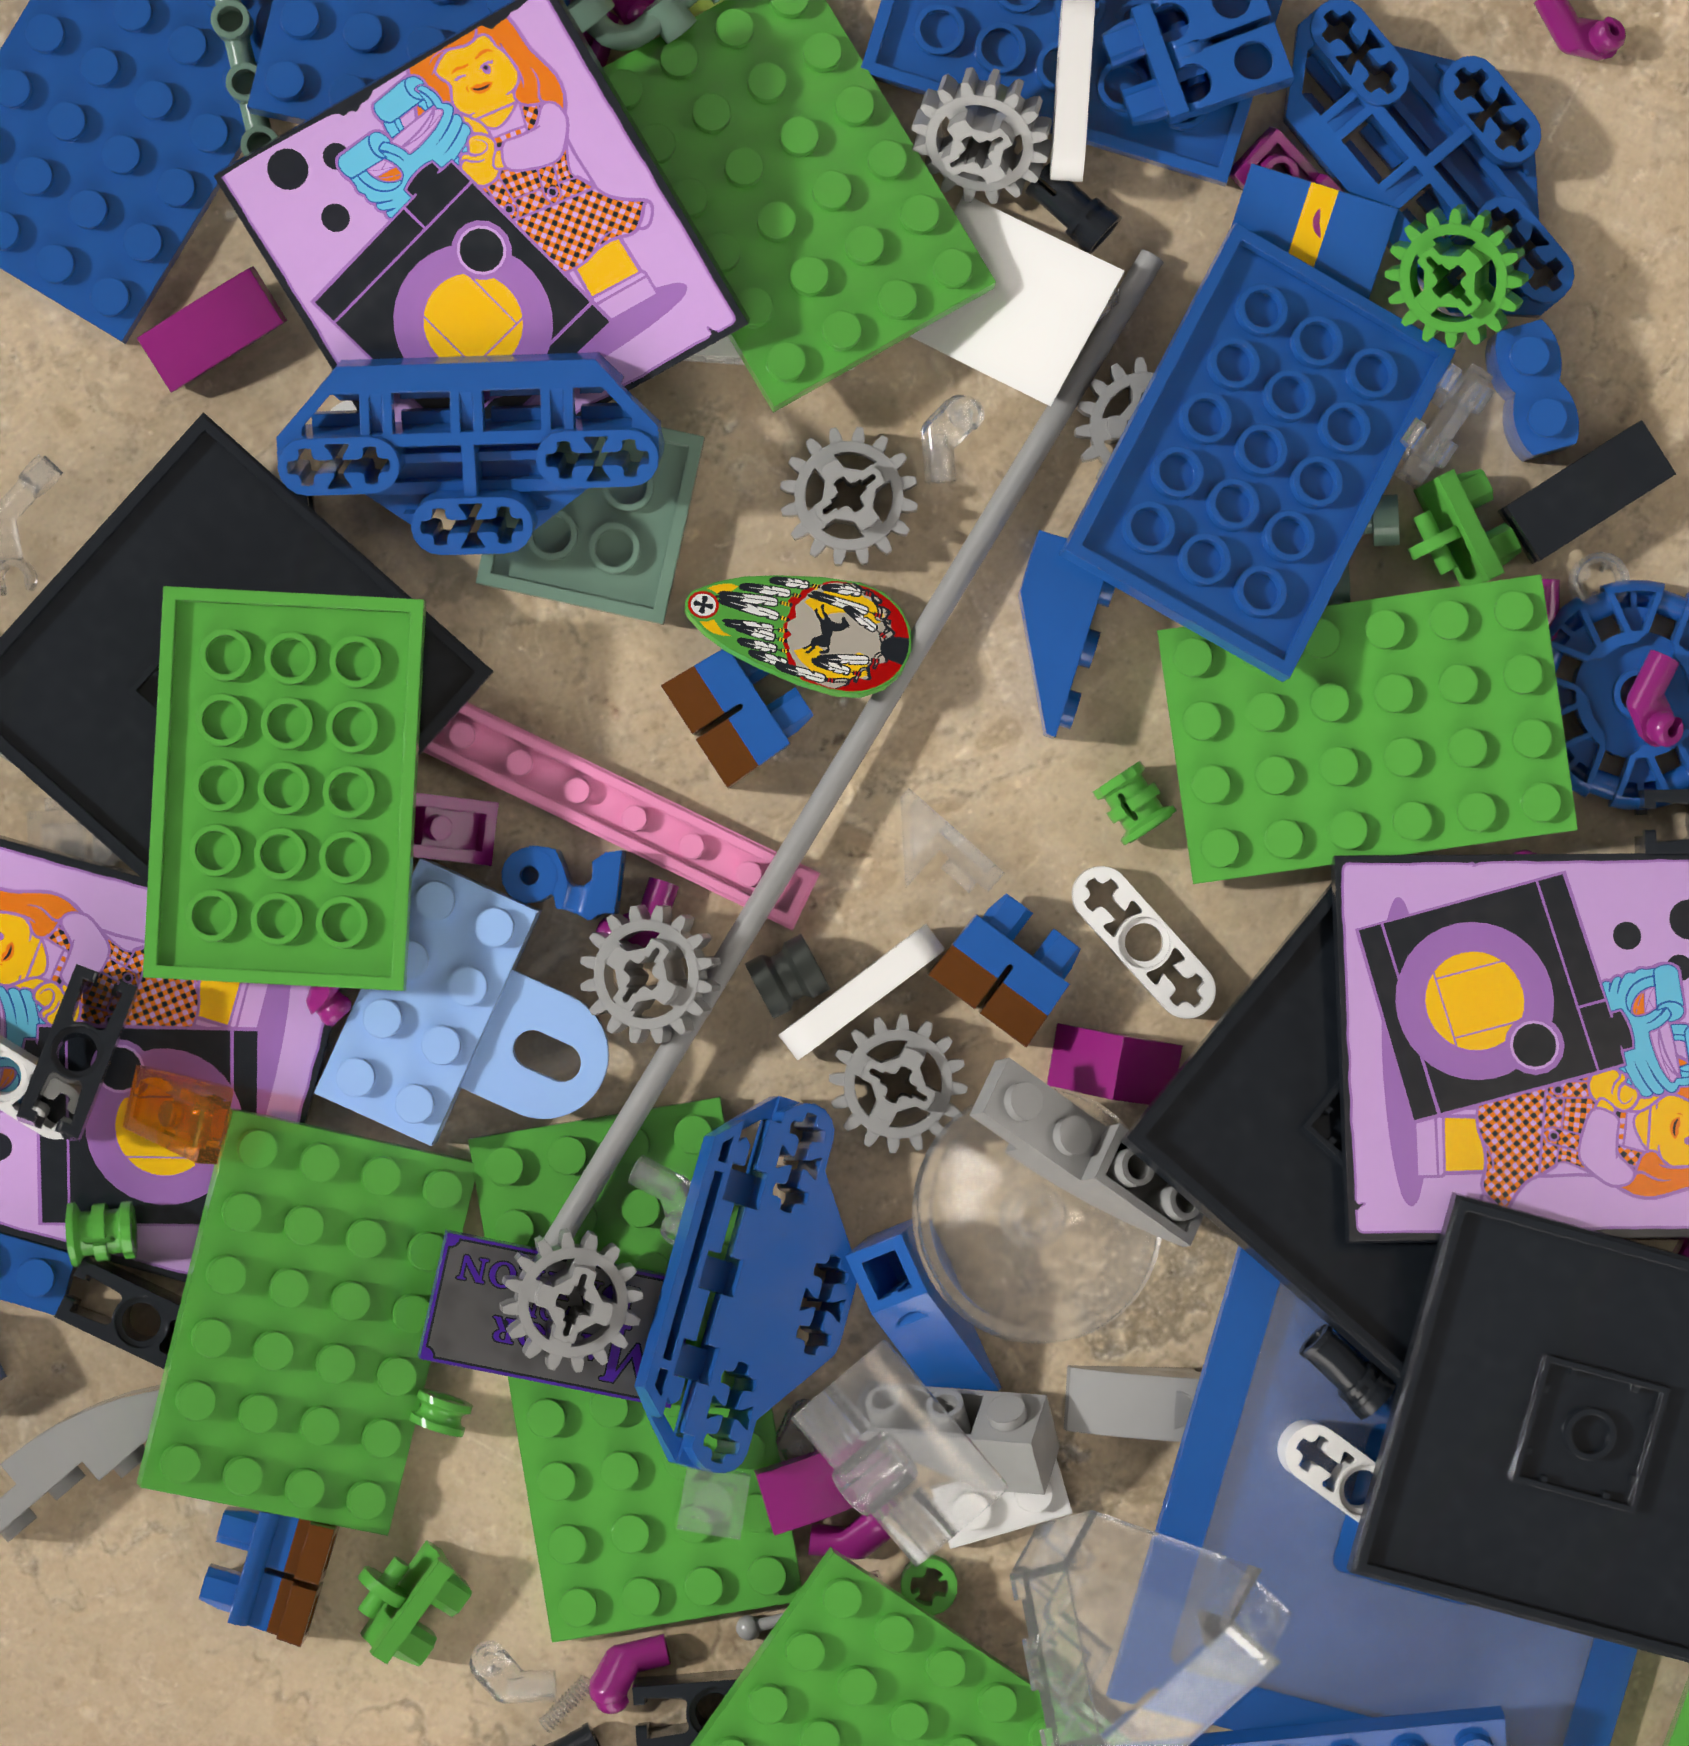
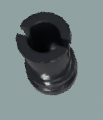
[1025,163,1122,254]
[1299,1324,1396,1420]

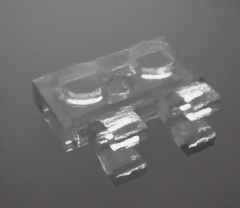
[1394,362,1495,489]

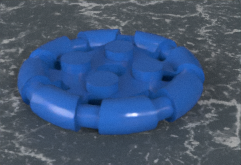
[1549,580,1689,810]

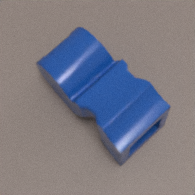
[501,846,627,920]

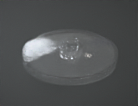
[912,1087,1162,1344]

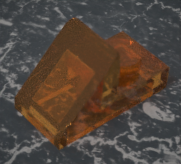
[122,1065,234,1165]

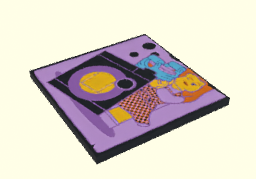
[214,0,750,422]
[0,835,342,1282]
[1331,853,1689,1244]

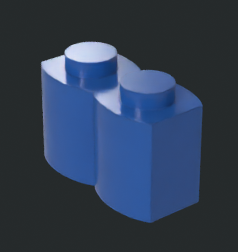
[1485,319,1579,462]

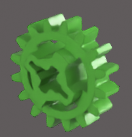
[1385,204,1529,348]

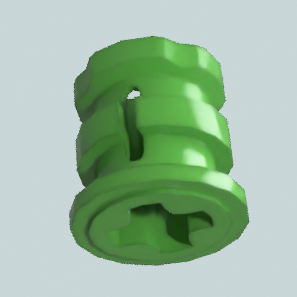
[1093,761,1177,845]
[65,1201,138,1267]

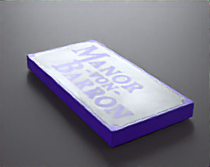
[418,1230,686,1408]

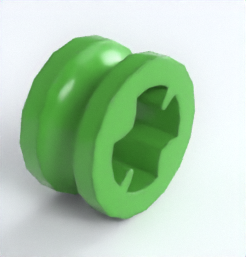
[409,1388,473,1437]
[900,1554,958,1615]

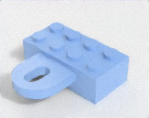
[314,858,609,1146]

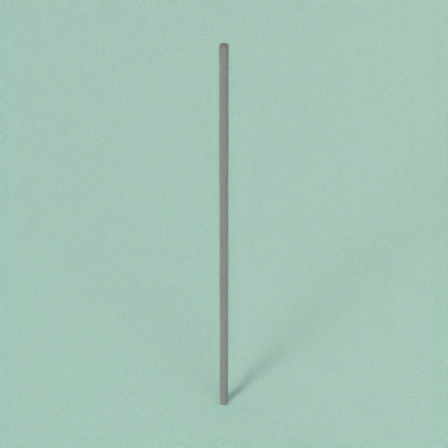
[544,249,1164,1247]

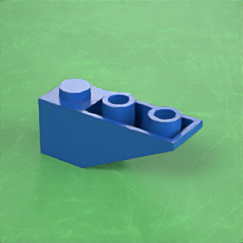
[1018,530,1115,739]
[845,1214,1002,1391]

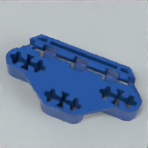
[1283,0,1575,319]
[276,352,665,555]
[634,1096,857,1473]

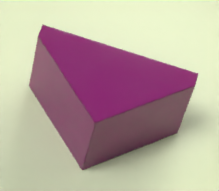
[1046,1023,1183,1105]

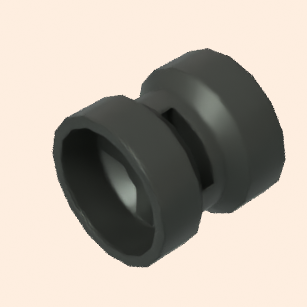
[745,934,830,1019]

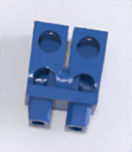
[1101,0,1294,127]

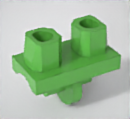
[1407,469,1522,586]
[358,1540,472,1666]

